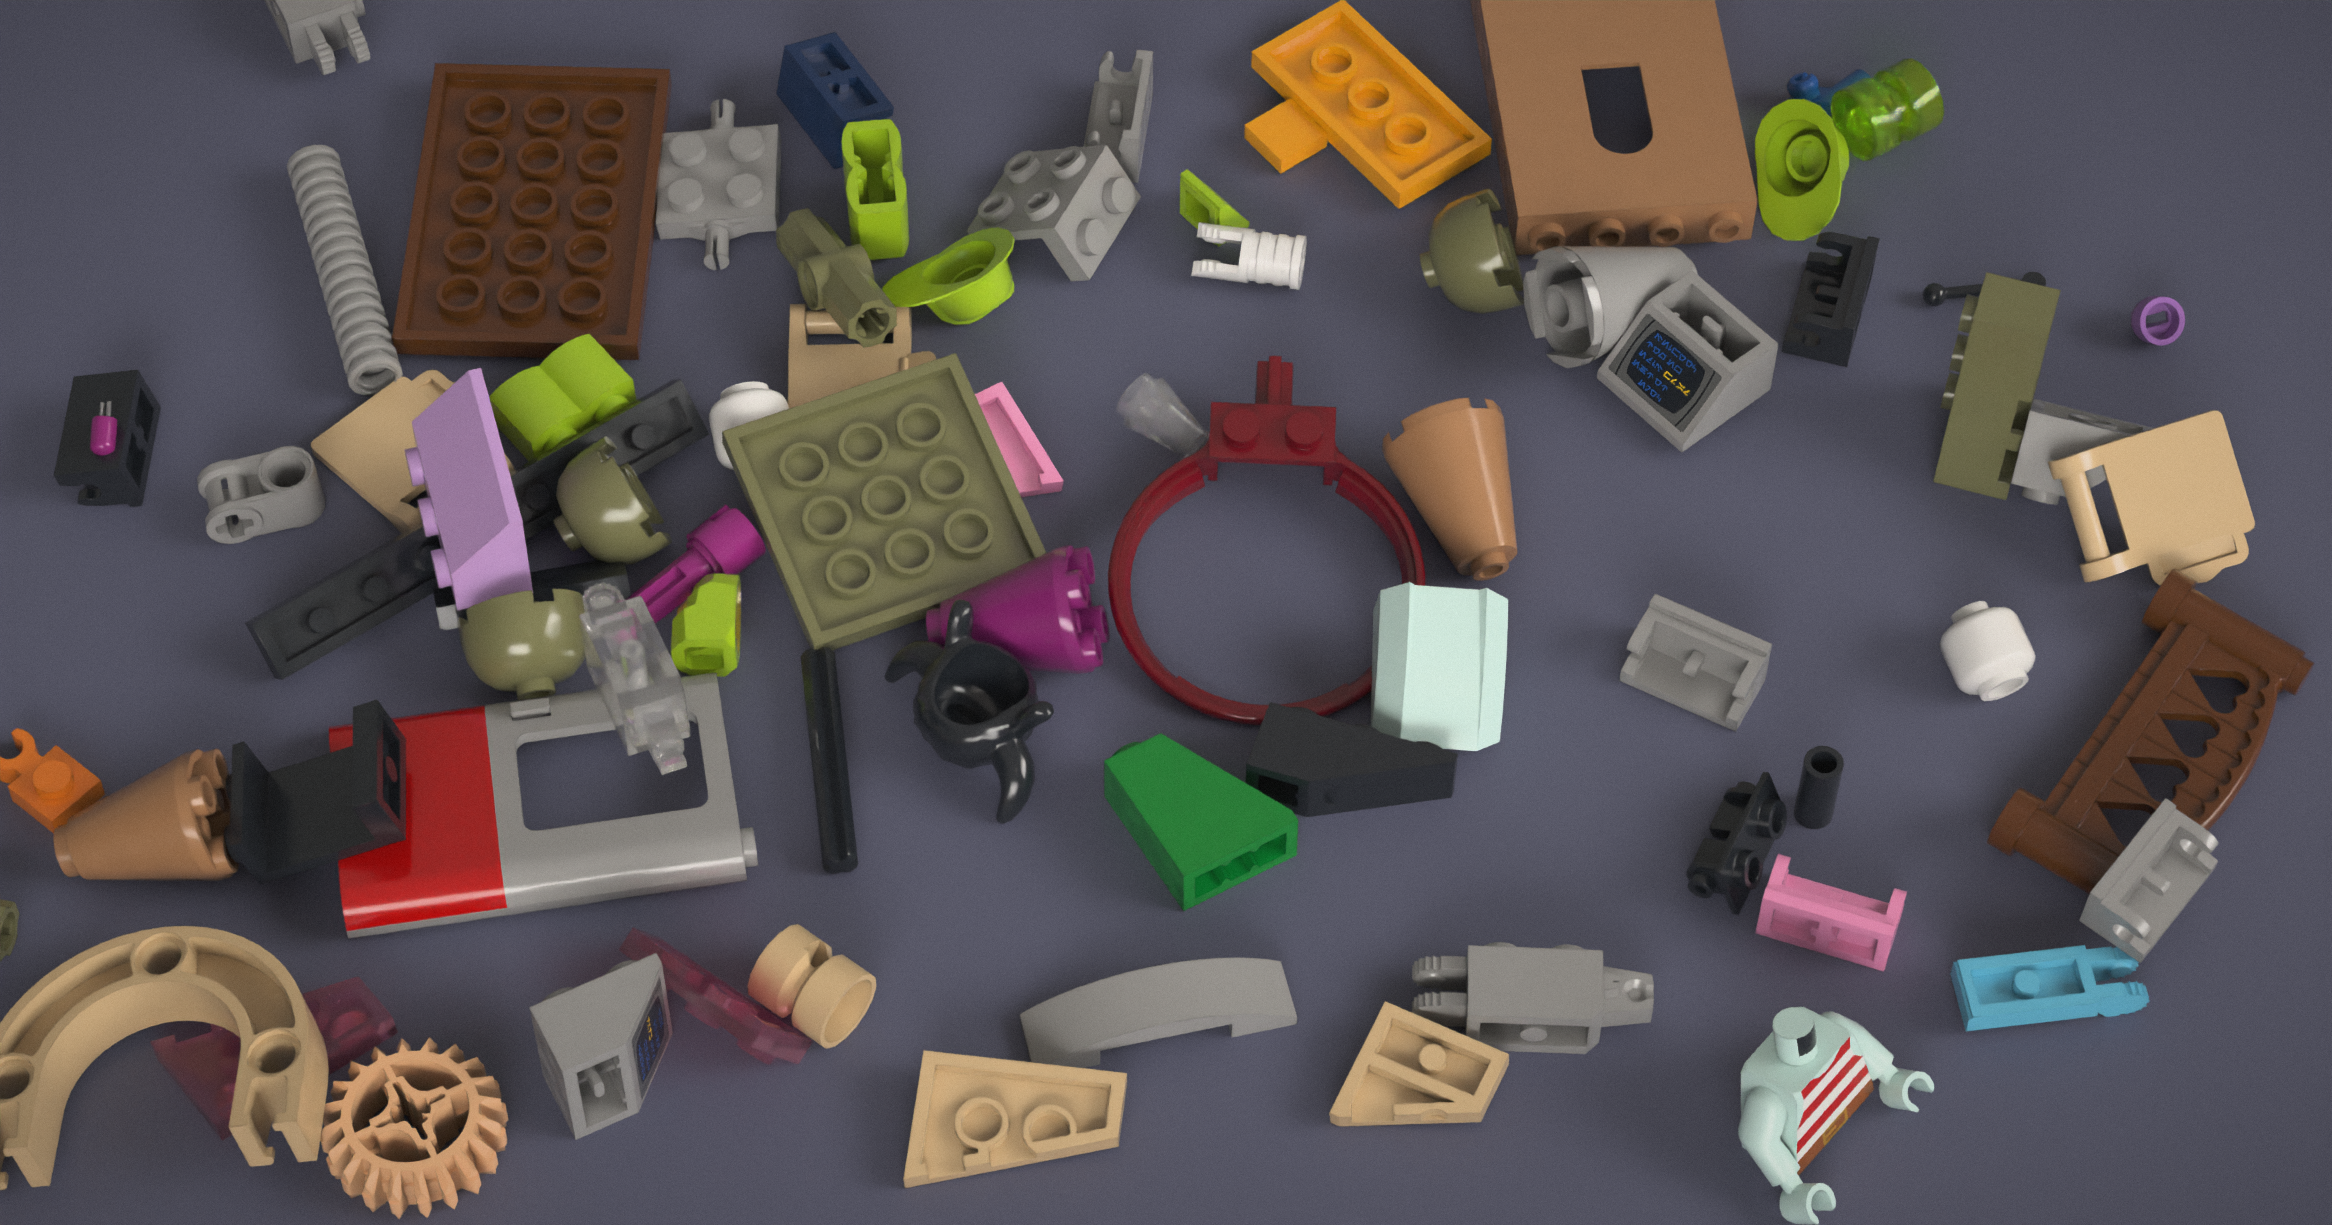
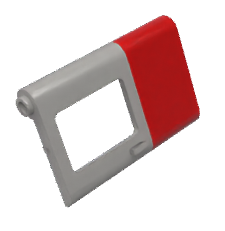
[329,672,758,939]

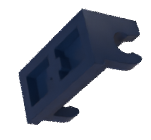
[776,32,894,169]

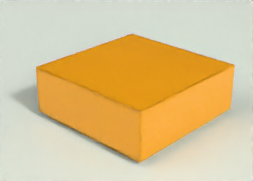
[1244,98,1328,174]

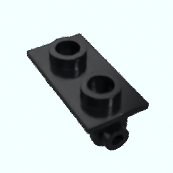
[1686,772,1787,915]

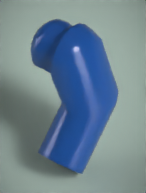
[1786,69,1875,118]

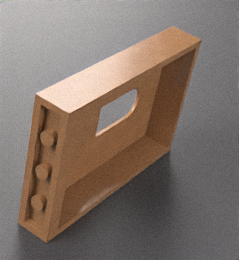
[1470,0,1758,255]

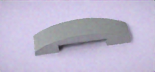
[1020,958,1297,1068]

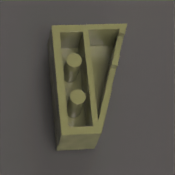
[1933,272,2061,500]

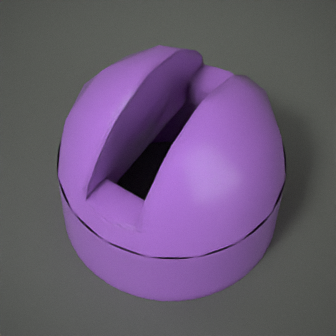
[2131,295,2185,346]

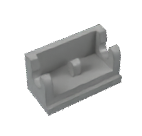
[1083,50,1153,183]
[1619,594,1772,732]
[2079,798,2219,963]

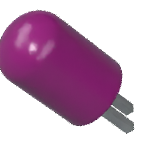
[90,401,118,456]

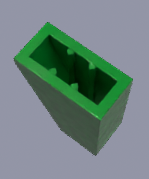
[1104,733,1298,912]

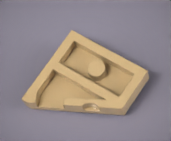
[1329,1001,1509,1126]

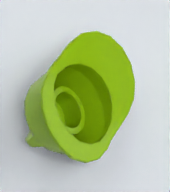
[1755,99,1849,241]
[882,227,1015,325]

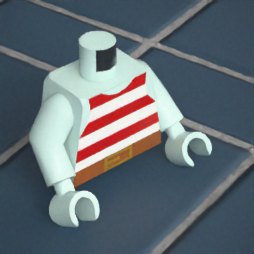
[1738,1007,1934,1224]

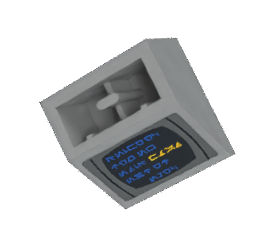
[1597,271,1778,452]
[529,953,673,1140]

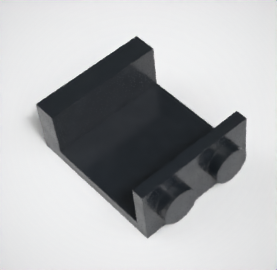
[224,699,406,885]

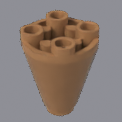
[53,749,239,881]

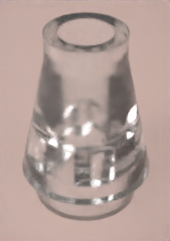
[1116,373,1210,458]

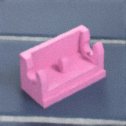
[1755,854,1907,972]

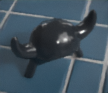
[884,599,1054,824]

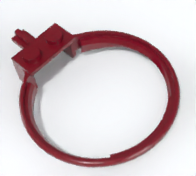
[1108,356,1426,726]

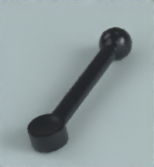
[1923,272,2046,307]

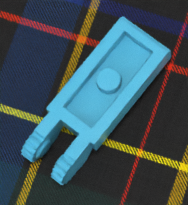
[1950,945,2149,1032]

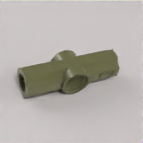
[776,208,897,348]

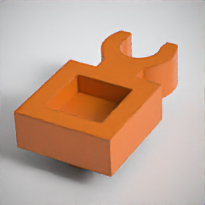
[0,728,105,834]

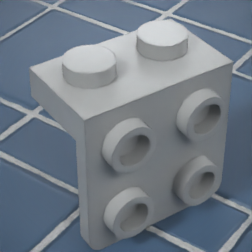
[967,144,1141,282]

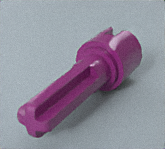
[602,504,766,647]

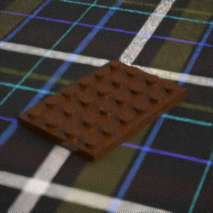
[392,63,672,360]

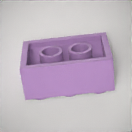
[404,368,533,611]

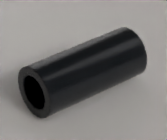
[1794,746,1844,829]

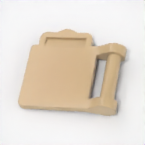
[788,304,936,409]
[311,370,514,533]
[2048,410,2255,586]

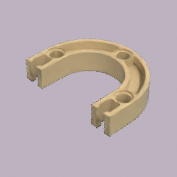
[0,926,329,1190]

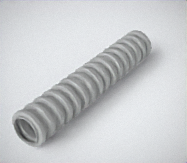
[287,145,403,396]

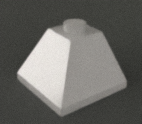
[2011,399,2152,505]

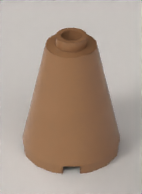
[1382,398,1517,581]

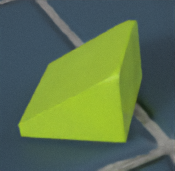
[1180,169,1249,247]

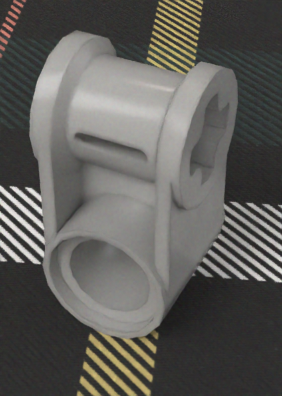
[197,446,325,544]

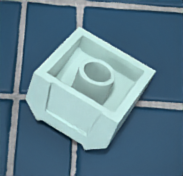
[1371,582,1508,751]

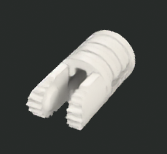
[1191,222,1307,290]

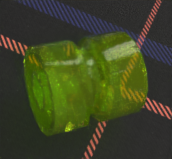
[1831,58,1944,161]

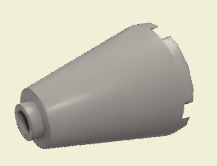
[1523,246,1698,368]

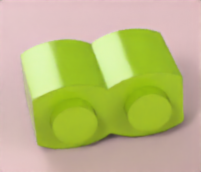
[841,119,909,260]
[489,334,636,461]

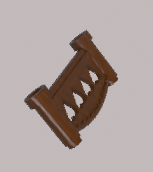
[1987,568,2315,894]

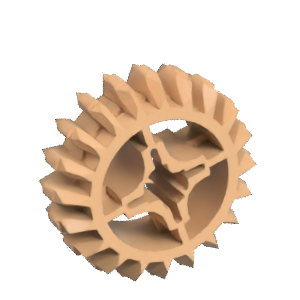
[320,1037,508,1219]

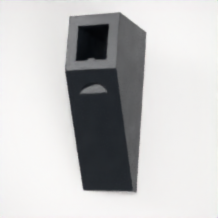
[1245,702,1458,817]

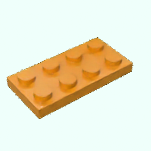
[1251,0,1492,209]

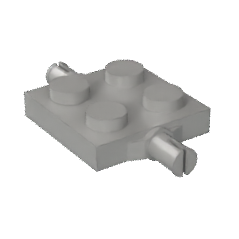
[656,99,782,270]

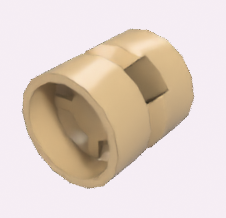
[747,924,876,1049]

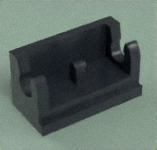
[1782,232,1880,367]
[54,370,161,507]

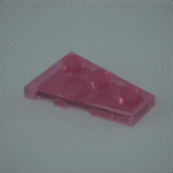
[619,927,813,1065]
[150,976,398,1141]

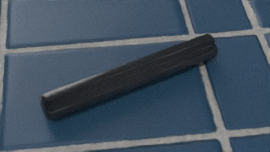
[800,647,858,874]

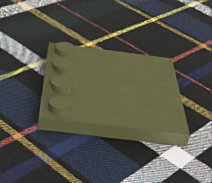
[722,353,1046,650]

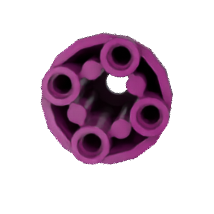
[926,545,1110,674]

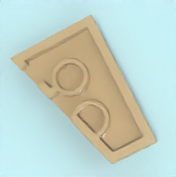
[903,1050,1127,1188]

